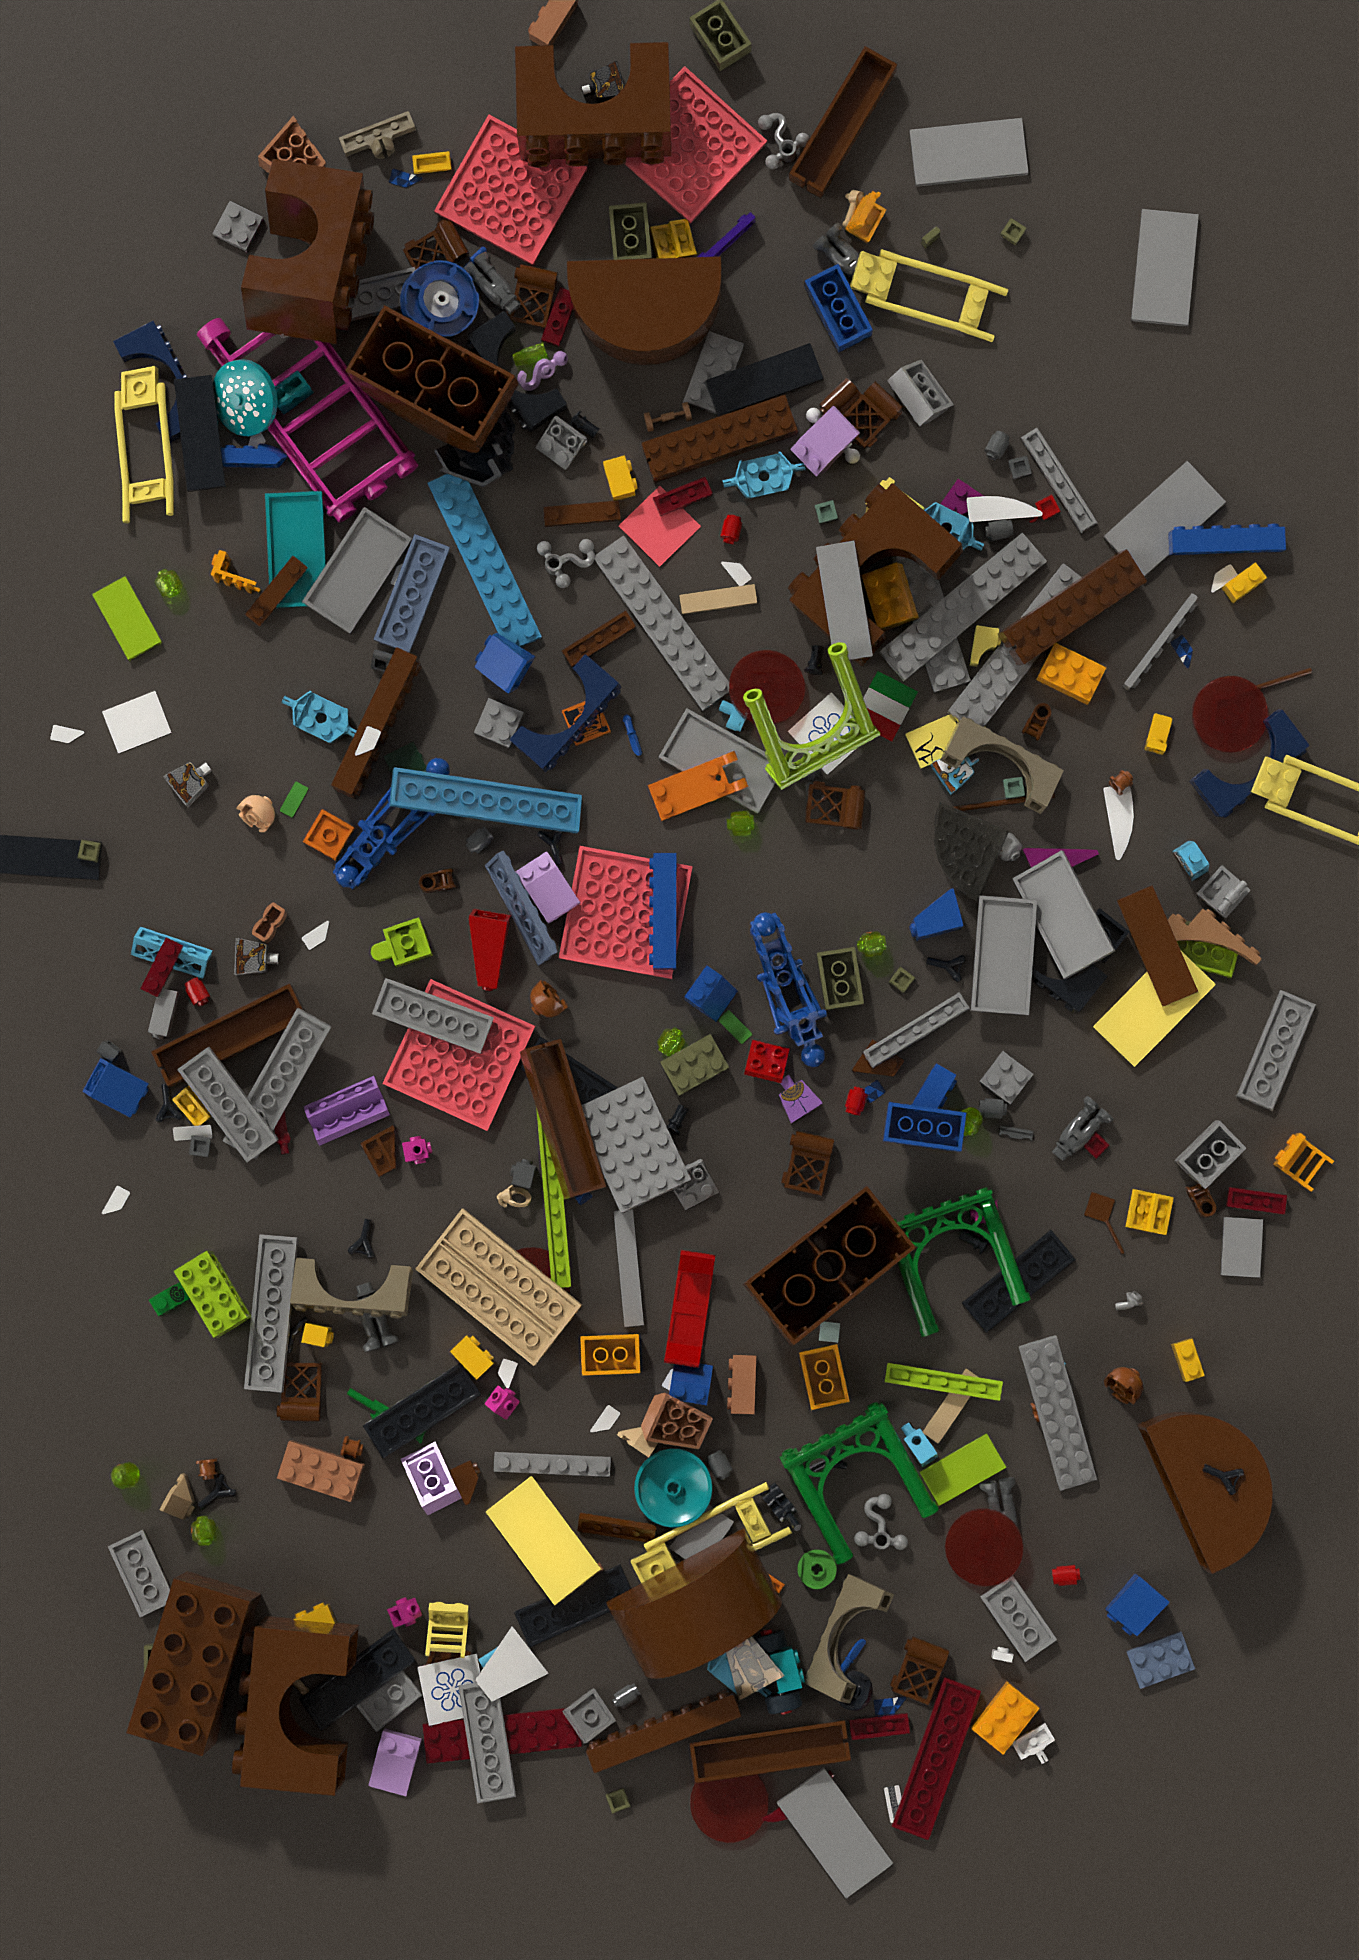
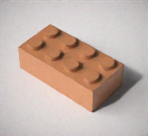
[277,1440,365,1502]

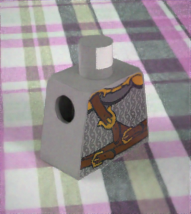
[163,762,212,807]
[234,938,279,976]

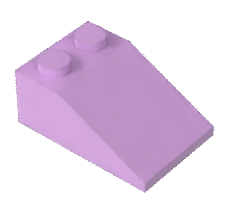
[790,406,860,477]
[516,851,580,924]
[401,1442,462,1515]
[369,1728,422,1796]

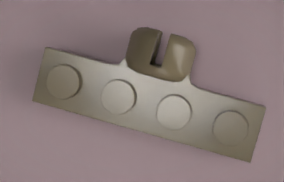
[339,111,416,159]

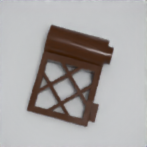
[402,219,470,270]
[507,264,558,328]
[819,378,883,446]
[843,381,903,448]
[805,781,865,830]
[781,1131,834,1196]
[277,1363,322,1422]
[890,1636,949,1705]

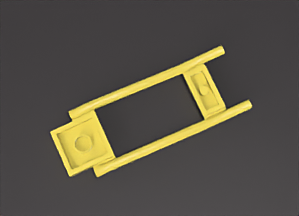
[850,249,1008,342]
[114,366,174,523]
[1251,755,1359,845]
[631,1482,792,1583]

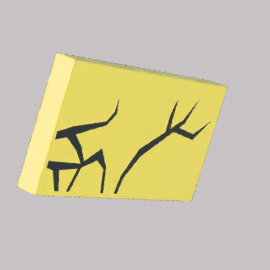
[905,714,986,769]

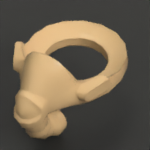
[497,1185,531,1208]

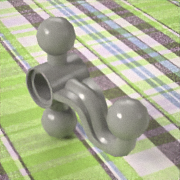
[758,113,810,170]
[537,539,595,588]
[854,1494,908,1550]

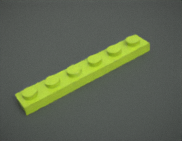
[885,1363,1003,1401]

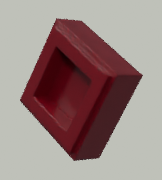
[1083,1132,1110,1159]

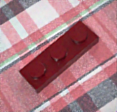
[653,477,713,516]
[140,937,184,998]
[1226,1187,1287,1215]
[849,1713,910,1740]

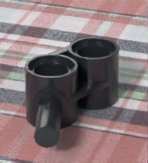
[760,1482,801,1531]

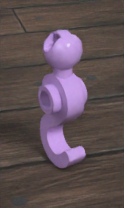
[517,351,568,391]

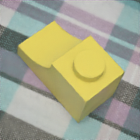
[969,625,1001,667]

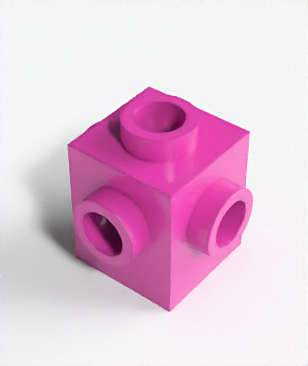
[402,1136,432,1165]
[485,1385,520,1420]
[387,1597,422,1628]

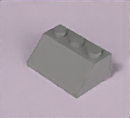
[887,359,954,426]
[1174,1120,1246,1189]

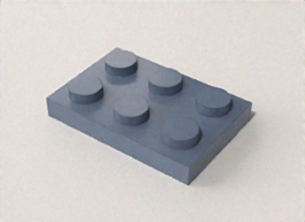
[1126,1631,1195,1689]

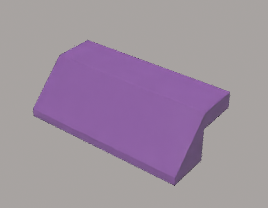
[303,1076,390,1146]

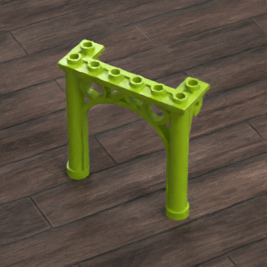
[743,642,881,790]

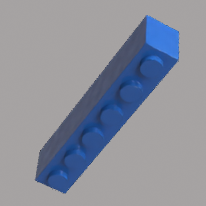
[1168,524,1286,555]
[649,853,677,970]

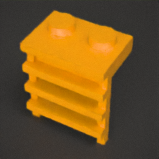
[845,191,886,243]
[210,550,261,594]
[1273,1133,1334,1192]

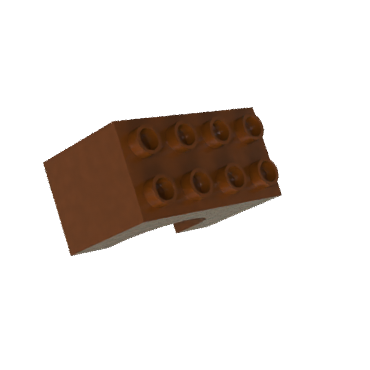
[515,42,672,168]
[241,159,375,344]
[787,483,963,667]
[126,1571,261,1756]
[232,1616,359,1796]

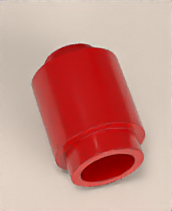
[720,515,742,544]
[184,977,211,1007]
[845,1086,868,1116]
[1052,1565,1081,1586]

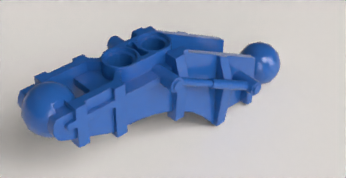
[332,758,450,890]
[750,912,827,1067]

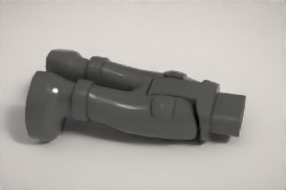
[812,223,859,279]
[464,252,521,314]
[1052,1096,1114,1162]
[356,1282,399,1352]
[979,1477,1017,1548]

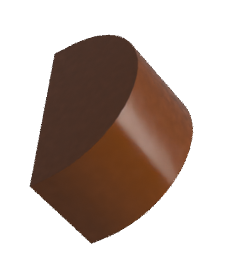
[567,257,721,365]
[345,305,518,453]
[743,1186,916,1346]
[1137,1412,1273,1574]
[606,1528,782,1679]

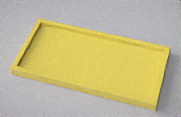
[1093,951,1216,1067]
[486,1476,602,1606]

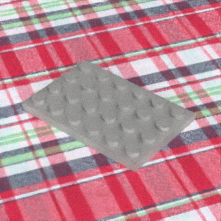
[582,1077,692,1214]

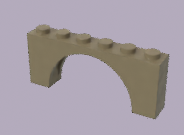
[940,717,1064,814]
[290,1258,413,1319]
[804,1574,894,1704]

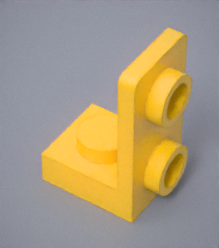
[1144,713,1172,755]

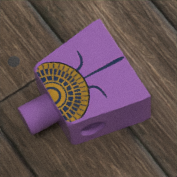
[779,1075,822,1124]

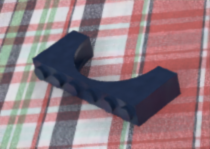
[113,321,187,443]
[509,654,621,772]
[1189,709,1310,818]

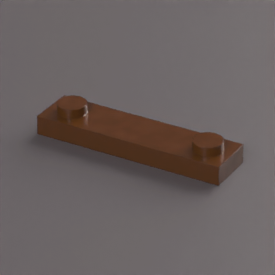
[543,500,621,527]
[245,556,308,627]
[562,611,636,668]
[577,1513,657,1542]

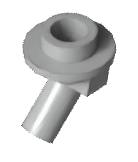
[1116,1291,1143,1310]

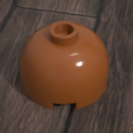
[530,980,568,1018]
[1104,1367,1144,1405]

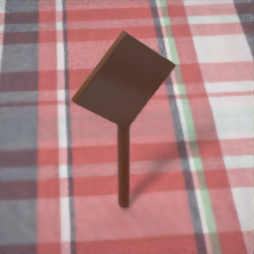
[1084,1192,1124,1254]

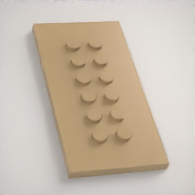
[416,1208,582,1366]

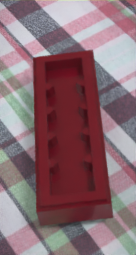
[541,287,573,347]

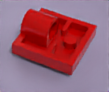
[744,1040,789,1083]

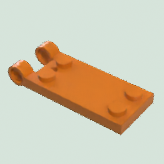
[648,751,749,821]

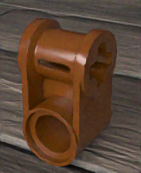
[1021,703,1051,741]
[419,869,457,893]
[1185,1184,1216,1218]

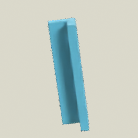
[131,927,213,979]

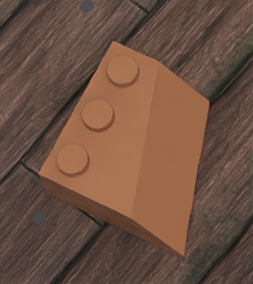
[258,116,326,173]
[641,1393,713,1449]

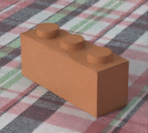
[528,0,578,46]
[727,1355,756,1414]

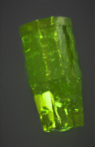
[512,342,548,366]

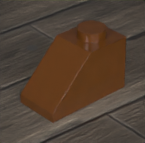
[449,1459,481,1506]

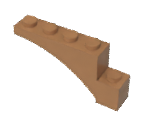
[1167,909,1262,965]

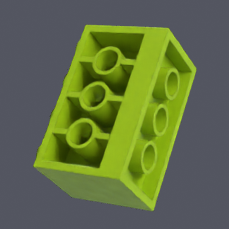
[174,1251,251,1338]

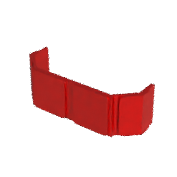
[664,1250,716,1368]

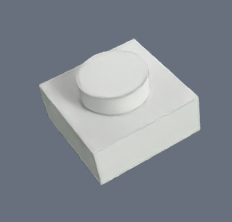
[991,1647,1013,1662]

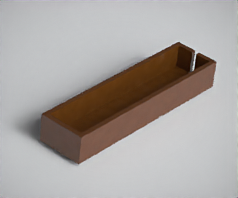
[789,46,898,199]
[641,395,797,483]
[998,549,1147,666]
[331,647,421,800]
[151,983,305,1087]
[520,1039,606,1200]
[586,1689,741,1773]
[689,1720,851,1784]

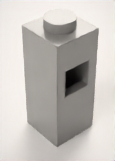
[148,988,180,1040]

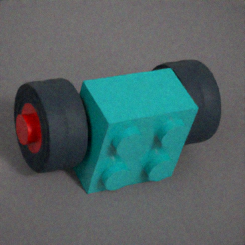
[753,1629,805,1715]

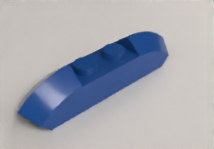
[220,442,287,468]

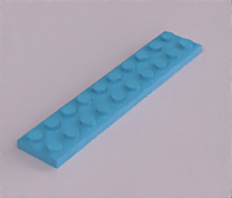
[428,474,542,647]
[389,767,582,833]

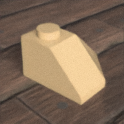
[617,1427,658,1457]
[159,1473,195,1519]

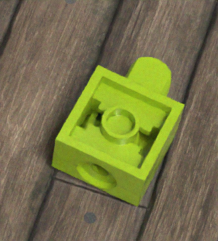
[371,917,433,968]

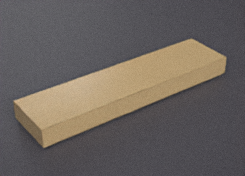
[679,584,757,615]
[922,1369,979,1443]

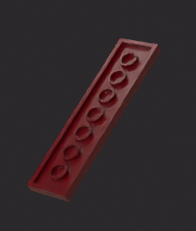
[891,1677,981,1840]
[422,1708,582,1764]

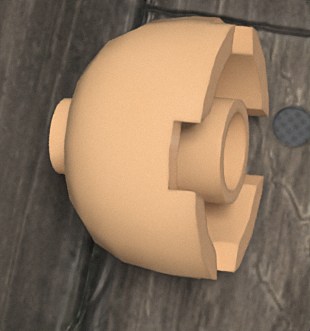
[236,795,275,832]

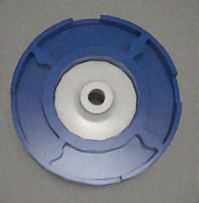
[400,260,479,339]

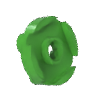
[797,1549,837,1589]

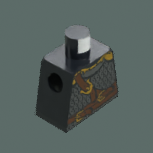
[581,61,625,103]

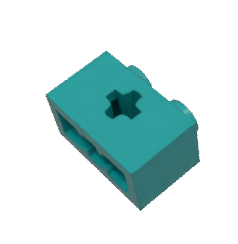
[275,370,314,415]

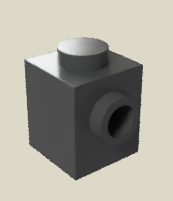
[510,1159,536,1189]

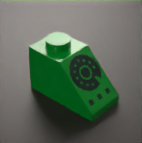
[149,1282,190,1316]

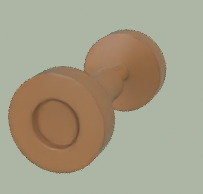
[643,402,692,432]

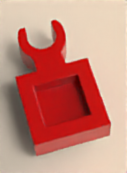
[1029,494,1061,523]

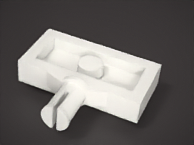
[1012,1722,1055,1764]

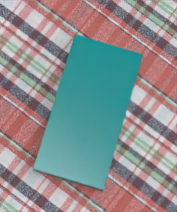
[265,491,326,608]

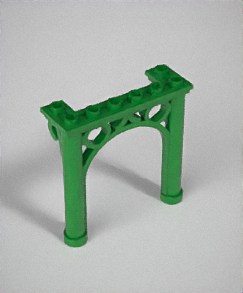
[894,1187,1031,1337]
[779,1402,939,1564]

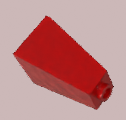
[469,909,511,991]

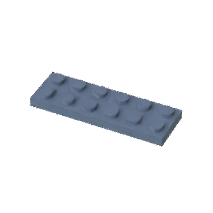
[374,534,450,653]
[485,851,558,966]

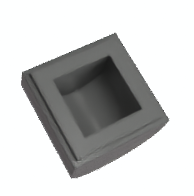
[371,649,393,672]
[97,1040,123,1064]

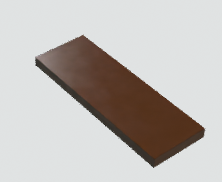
[1117,885,1198,1006]

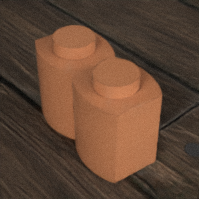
[252,902,287,943]

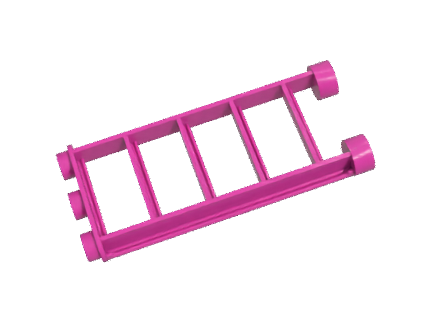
[197,318,418,523]

